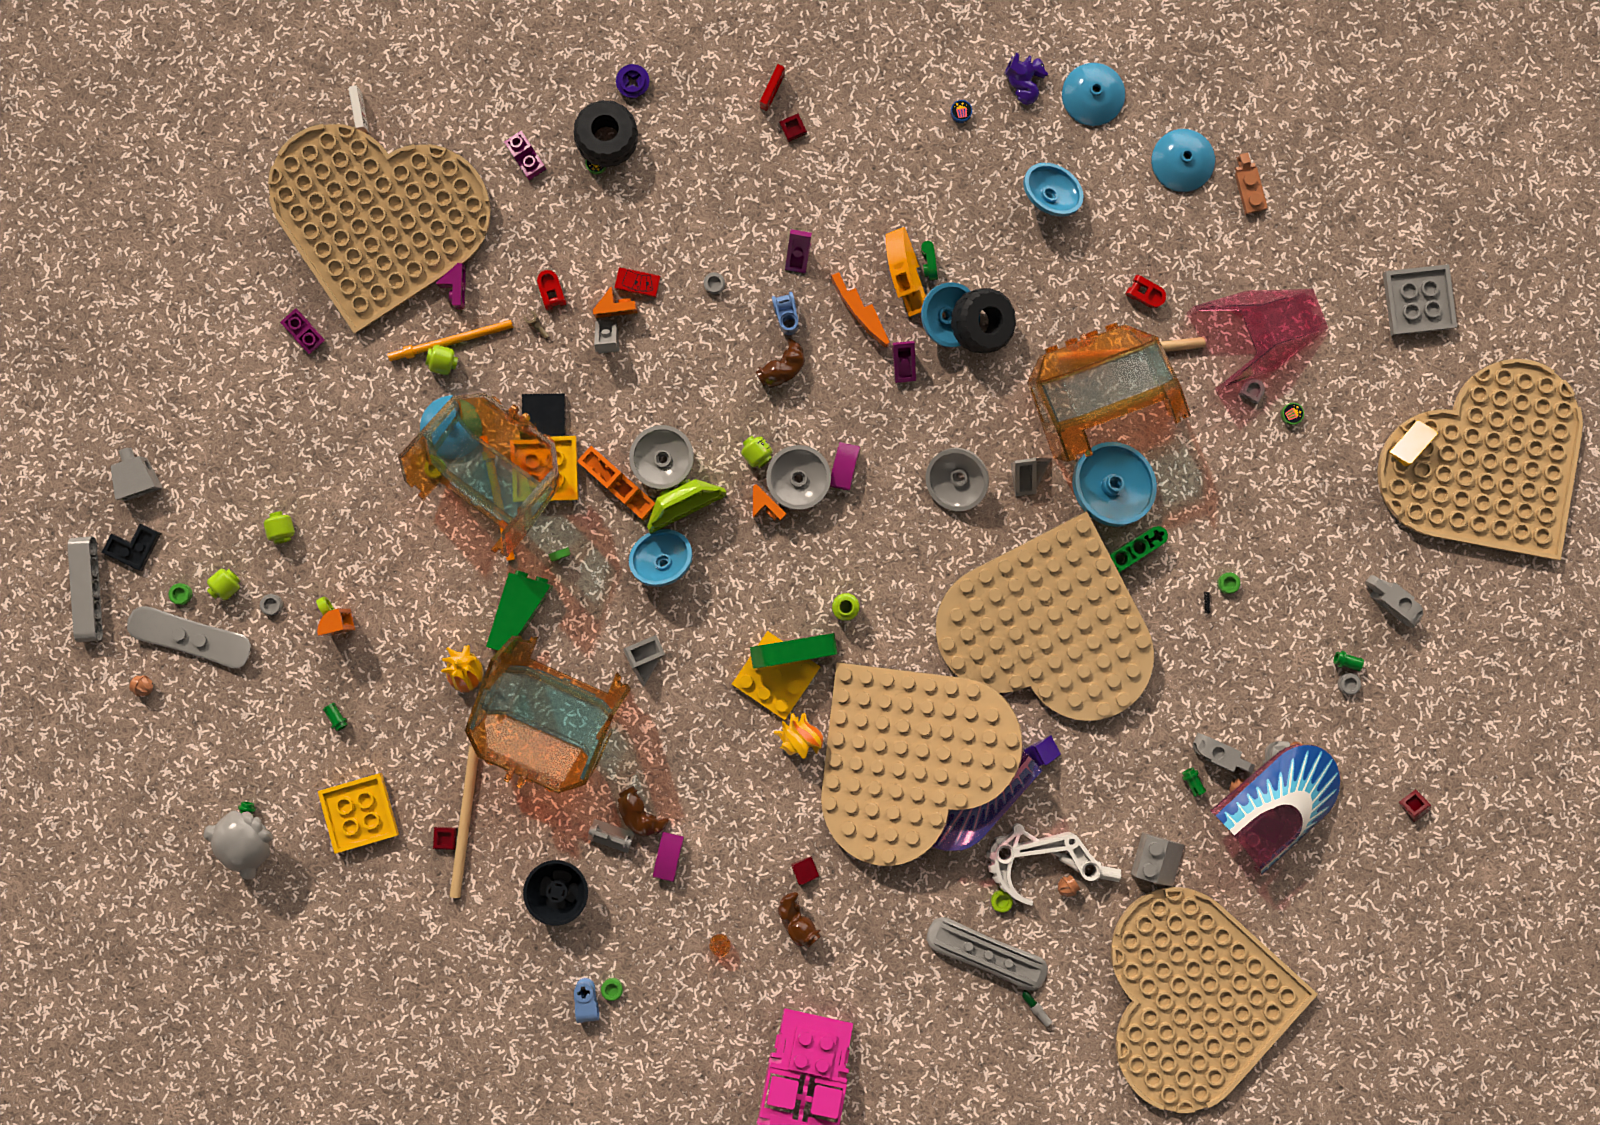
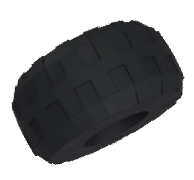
[574,100,638,167]
[951,288,1016,353]

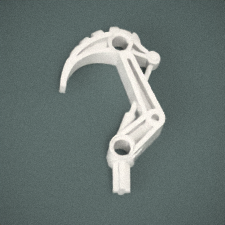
[986,823,1121,906]

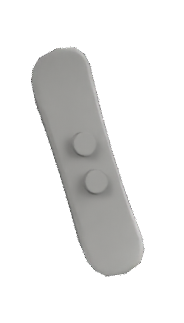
[127,606,251,668]
[926,917,1048,991]

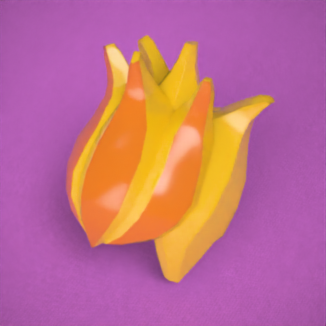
[441,645,484,693]
[774,713,824,759]

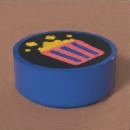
[950,100,972,123]

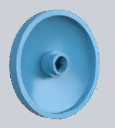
[1072,442,1157,527]

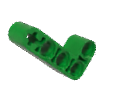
[1109,526,1168,572]
[749,633,838,668]

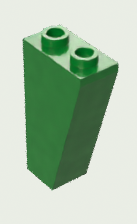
[486,570,553,653]

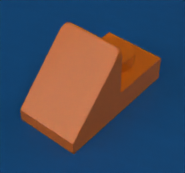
[593,287,638,318]
[753,484,787,521]

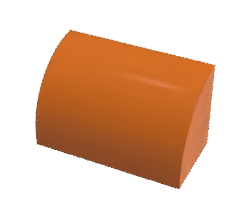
[317,608,355,636]

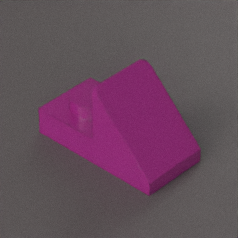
[785,229,812,274]
[436,263,466,309]
[892,341,916,383]

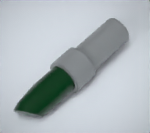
[1022,990,1052,1027]

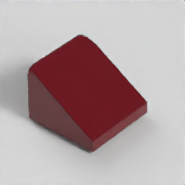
[1399,789,1431,822]
[791,856,819,886]

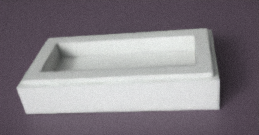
[348,85,369,133]

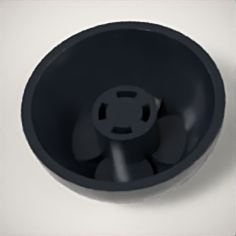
[523,860,588,926]

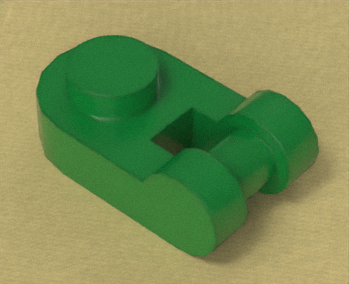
[921,241,938,281]

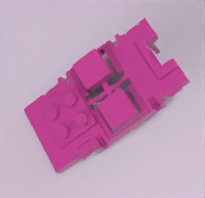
[756,1008,853,1125]

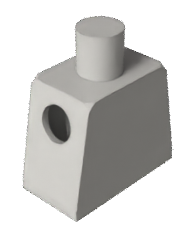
[111,448,163,501]

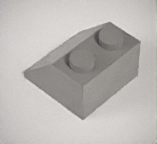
[1131,832,1184,886]

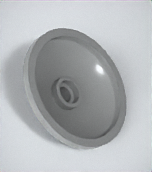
[629,425,694,489]
[766,445,831,510]
[926,448,989,511]

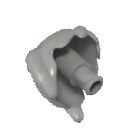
[203,810,273,880]

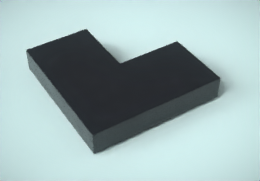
[101,524,161,571]

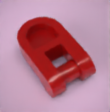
[537,270,567,311]
[1125,275,1166,308]

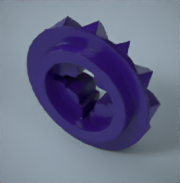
[616,64,650,98]

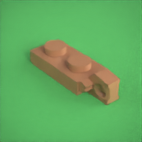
[1235,153,1268,215]

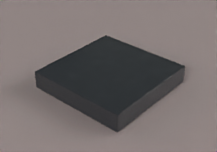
[522,393,566,437]

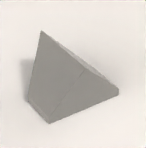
[1011,458,1052,496]
[623,635,665,687]

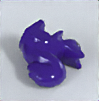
[1004,53,1048,105]

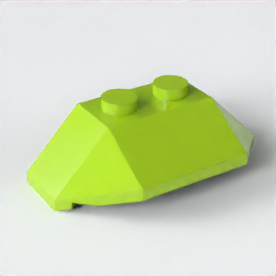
[647,479,727,534]

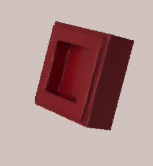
[779,113,807,142]
[433,827,457,850]

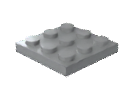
[1383,264,1457,336]

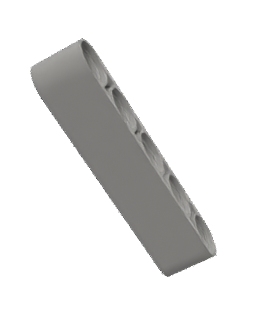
[68,536,103,643]

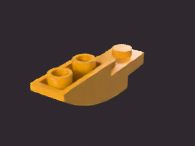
[886,227,926,317]

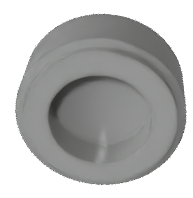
[704,272,725,295]
[260,594,283,615]
[1338,673,1361,695]

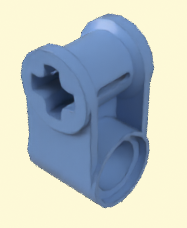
[771,292,799,335]
[574,978,599,1023]

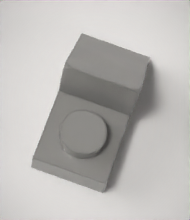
[594,319,620,353]

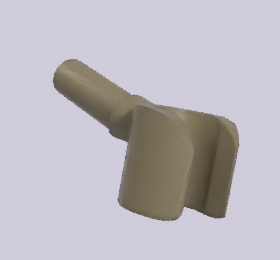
[524,311,549,339]

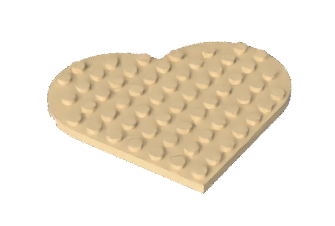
[268,124,491,334]
[1377,359,1583,561]
[936,511,1154,721]
[821,662,1023,866]
[1111,887,1318,1113]

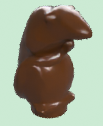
[756,338,805,388]
[617,786,669,837]
[778,892,821,948]

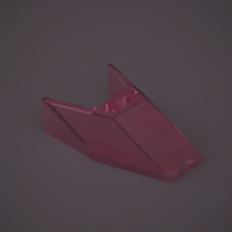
[1186,289,1328,392]

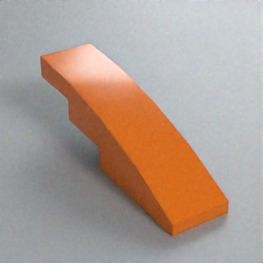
[831,272,890,348]
[577,446,655,521]

